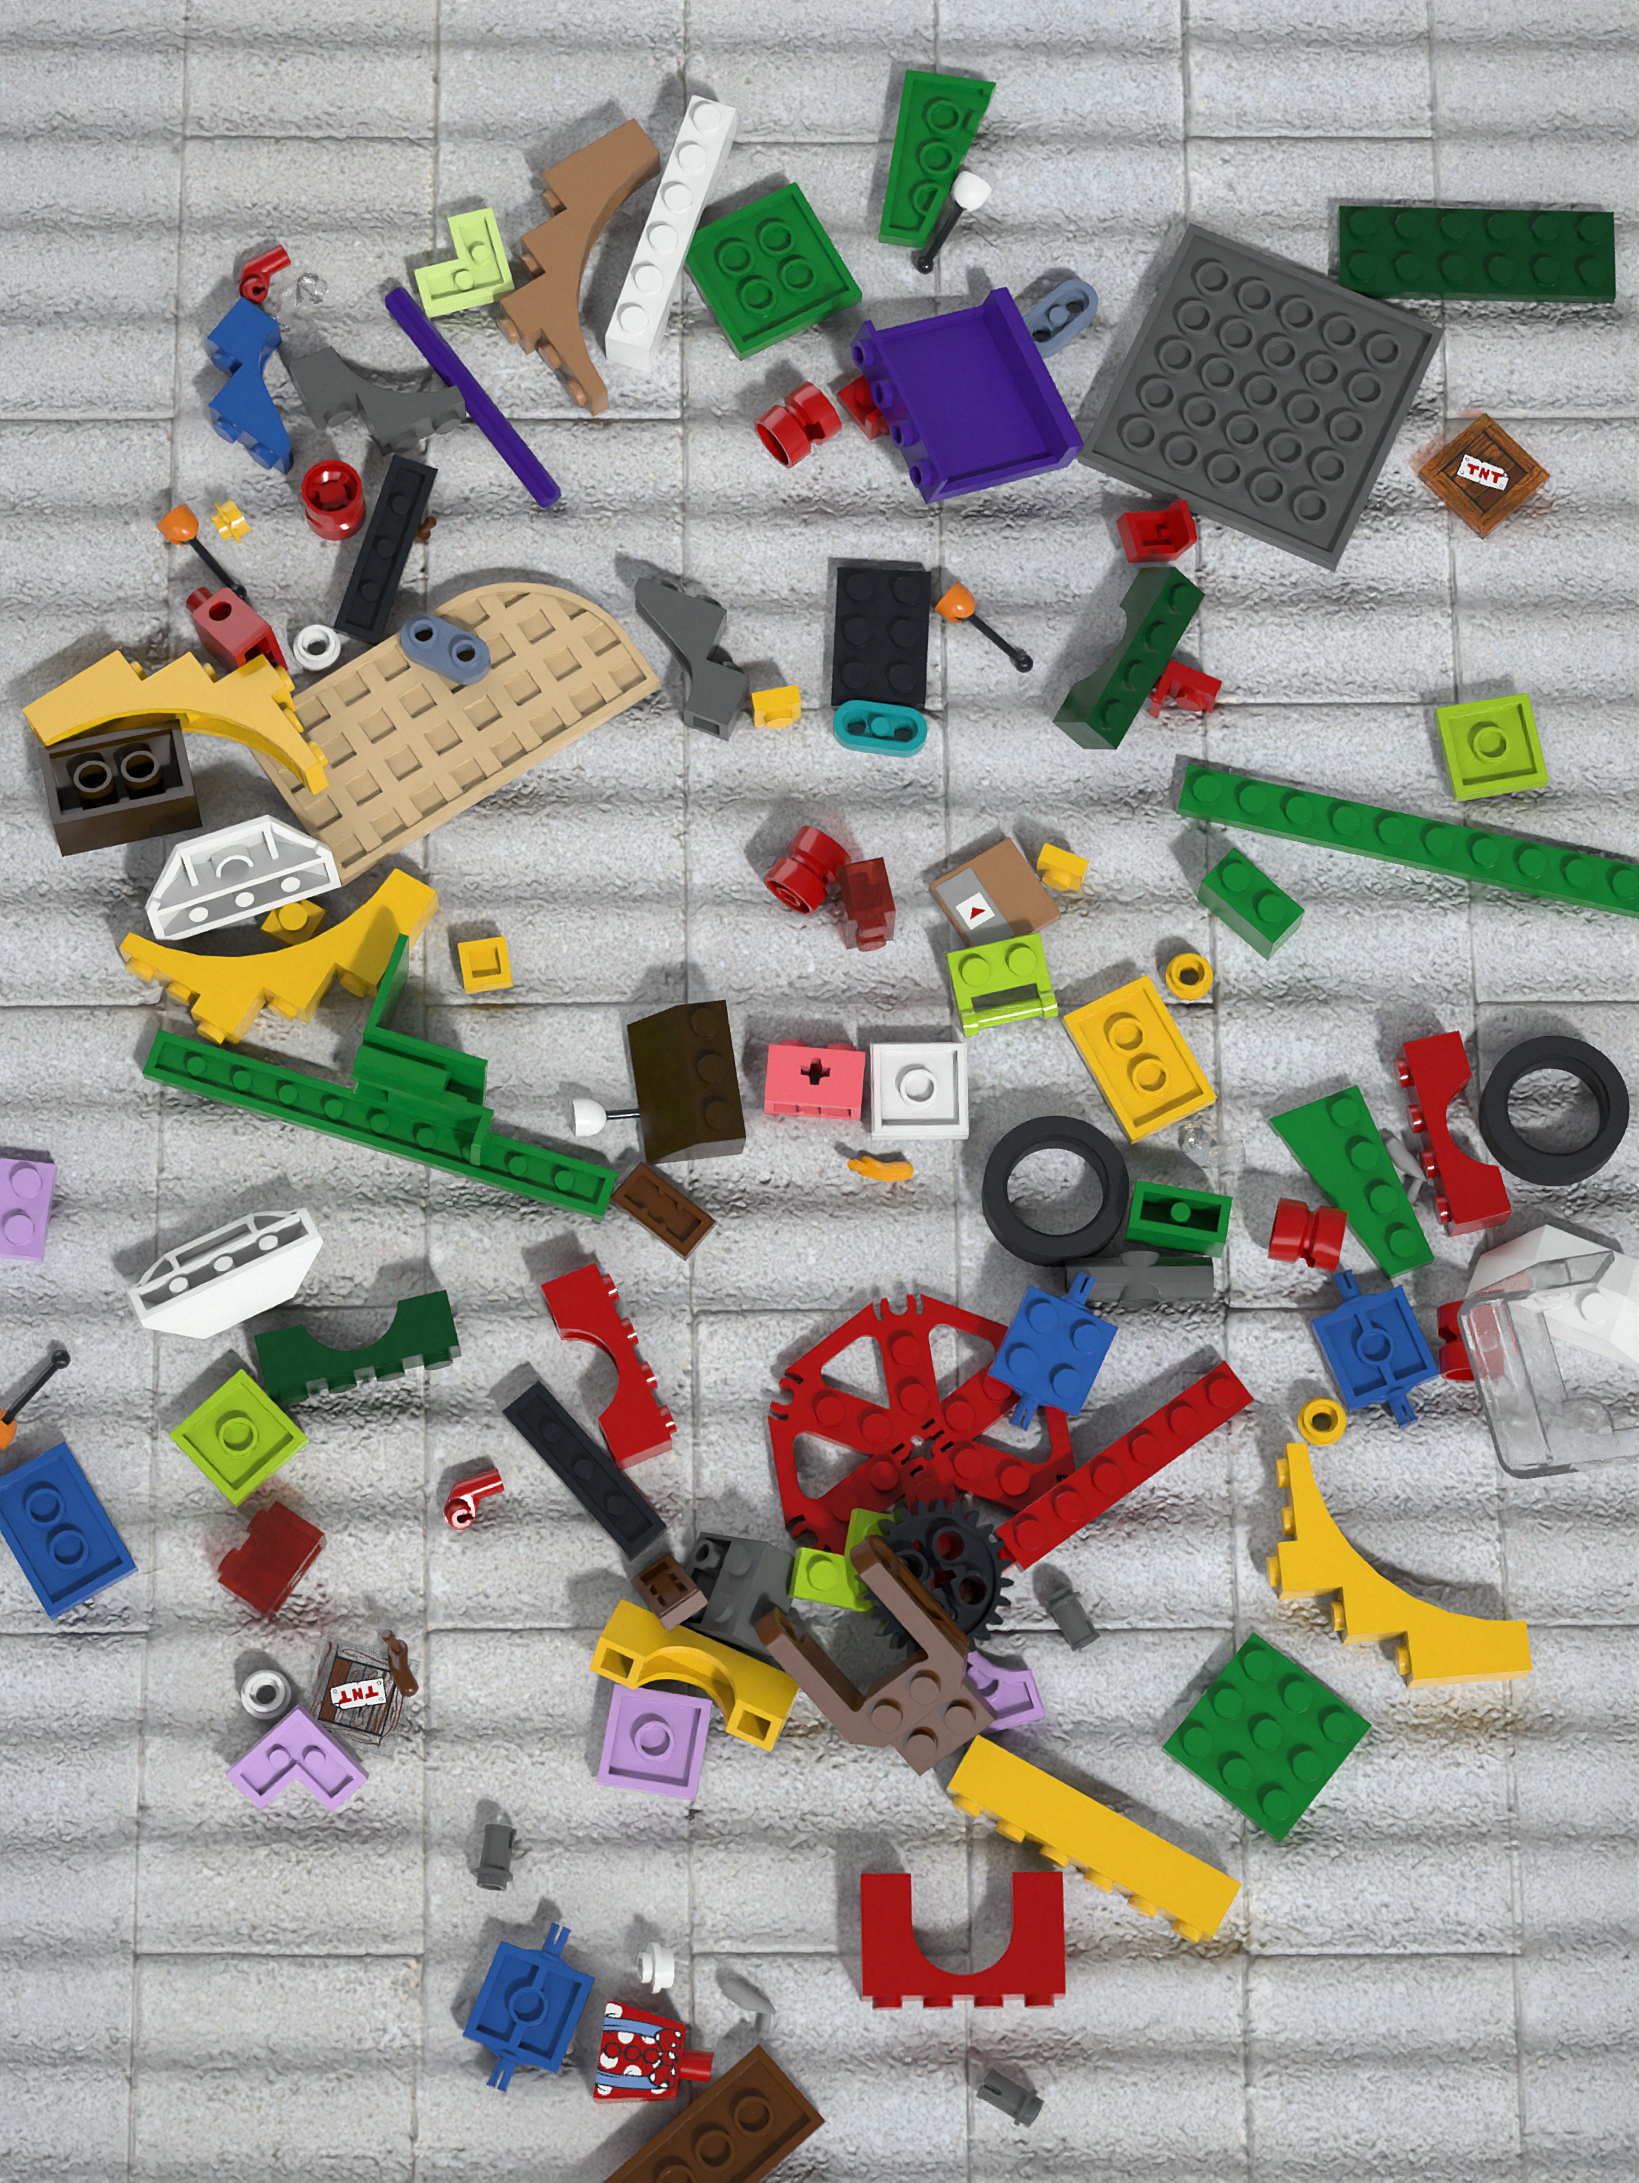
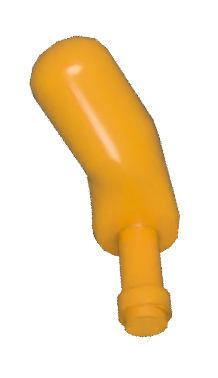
[847,1156,914,1182]

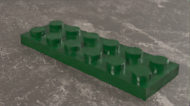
[1337,206,1616,304]

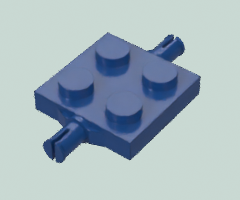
[1310,1269,1440,1429]
[987,1271,1119,1432]
[462,1923,595,2093]

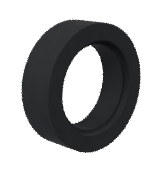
[1479,1036,1630,1186]
[981,1115,1129,1267]

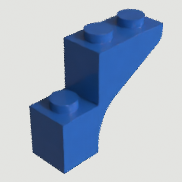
[207,297,294,476]

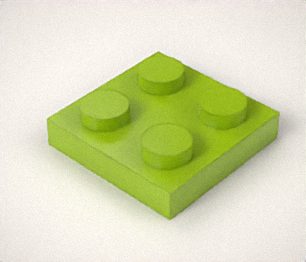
[1434,693,1549,802]
[169,1368,309,1509]

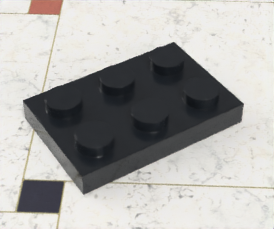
[831,567,931,711]

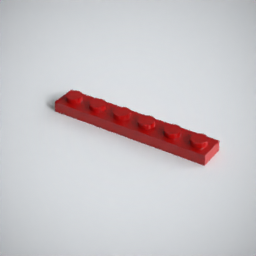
[992,1361,1254,1573]

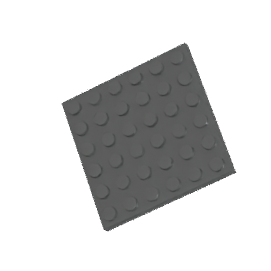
[1078,223,1445,572]

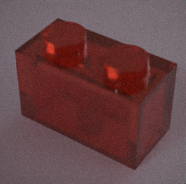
[834,857,896,952]
[217,1500,328,1623]

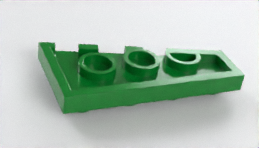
[878,69,997,249]
[1267,1085,1435,1280]

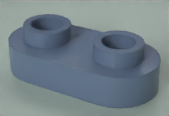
[1023,280,1098,359]
[400,614,491,685]

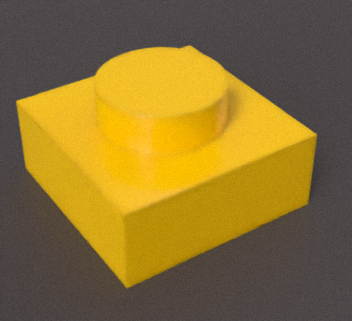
[751,684,801,729]
[1035,843,1089,892]
[261,899,328,947]
[458,936,513,994]

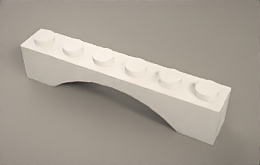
[605,95,736,373]

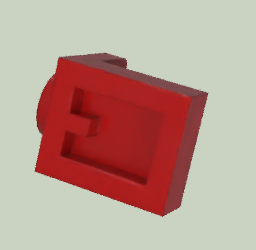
[836,375,890,441]
[1147,660,1223,719]

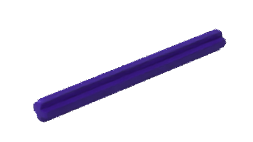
[384,287,561,508]

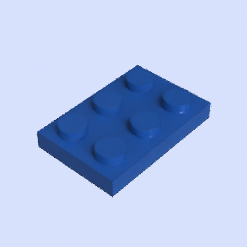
[0,1441,139,1621]

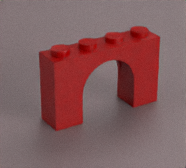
[859,1872,1066,2011]

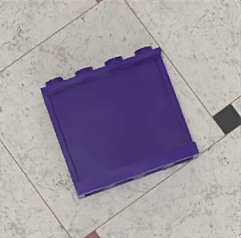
[850,287,1084,504]

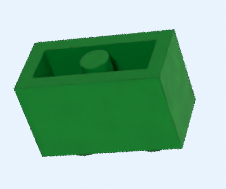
[1197,848,1305,961]
[1124,1180,1233,1258]

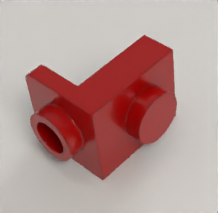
[1116,500,1197,563]

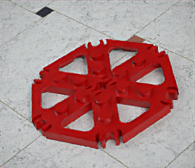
[767,1294,1076,1600]

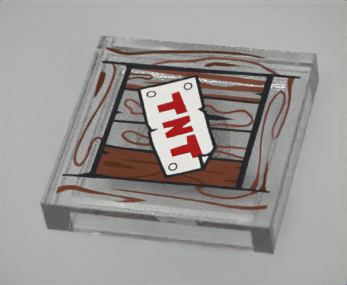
[303,1635,420,1759]

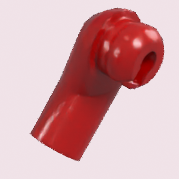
[238,244,291,305]
[443,1468,505,1530]

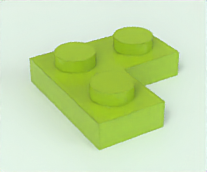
[788,1508,895,1614]

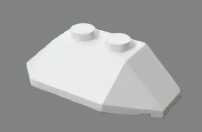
[145,815,342,946]
[127,1207,323,1339]
[1463,1224,1639,1370]

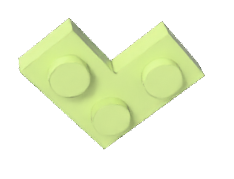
[414,207,515,318]

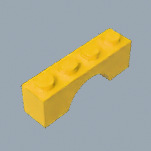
[589,1598,800,1752]

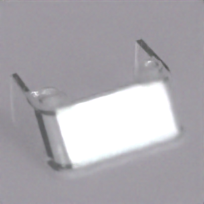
[1457,1250,1639,1479]

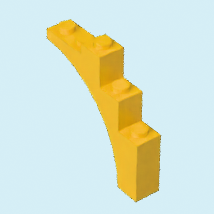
[21,649,329,796]
[119,868,439,1048]
[1266,1442,1532,1688]

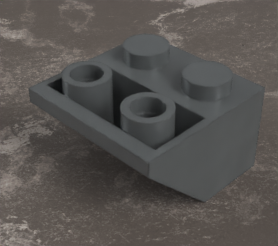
[679,1532,795,1656]

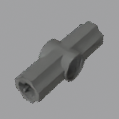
[1065,1251,1214,1309]

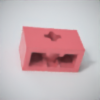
[764,1039,866,1121]

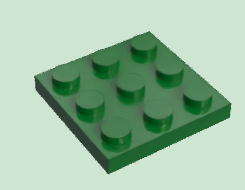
[684,182,862,361]
[1161,1632,1372,1844]

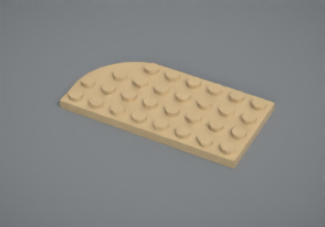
[246,582,661,887]

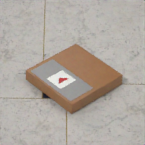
[929,837,1061,948]

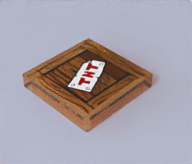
[1417,412,1551,540]

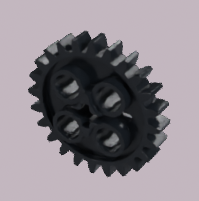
[854,1499,1014,1658]

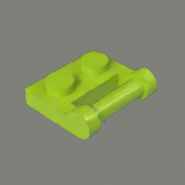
[945,932,1058,1038]

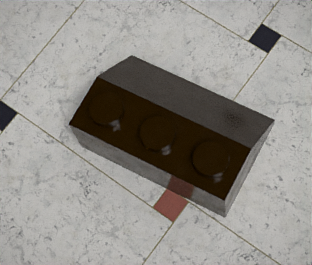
[38,719,203,857]
[626,999,746,1165]

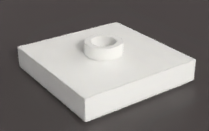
[870,1042,969,1140]

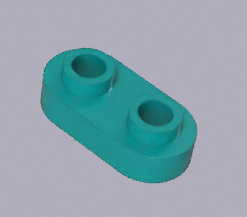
[833,700,928,758]

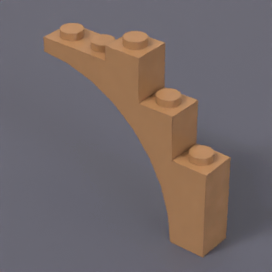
[498,118,660,417]

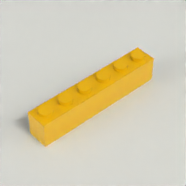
[946,1734,1242,1944]

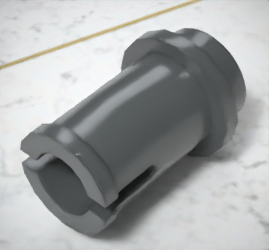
[1044,1585,1101,1652]
[473,1824,517,1891]
[976,2068,1045,2128]

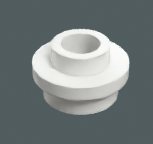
[293,624,341,671]
[241,1669,292,1720]
[637,1942,674,1993]

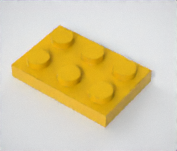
[1062,974,1217,1145]

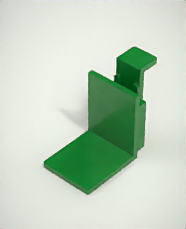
[351,933,494,1166]

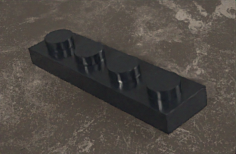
[333,454,438,646]
[502,1380,668,1562]

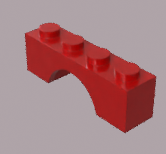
[1393,1030,1512,1237]
[541,1263,677,1471]

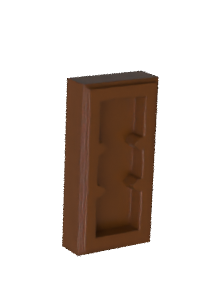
[610,1162,716,1261]
[630,1553,709,1632]

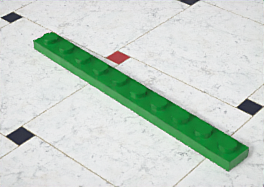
[1177,765,1639,919]
[142,1029,618,1221]

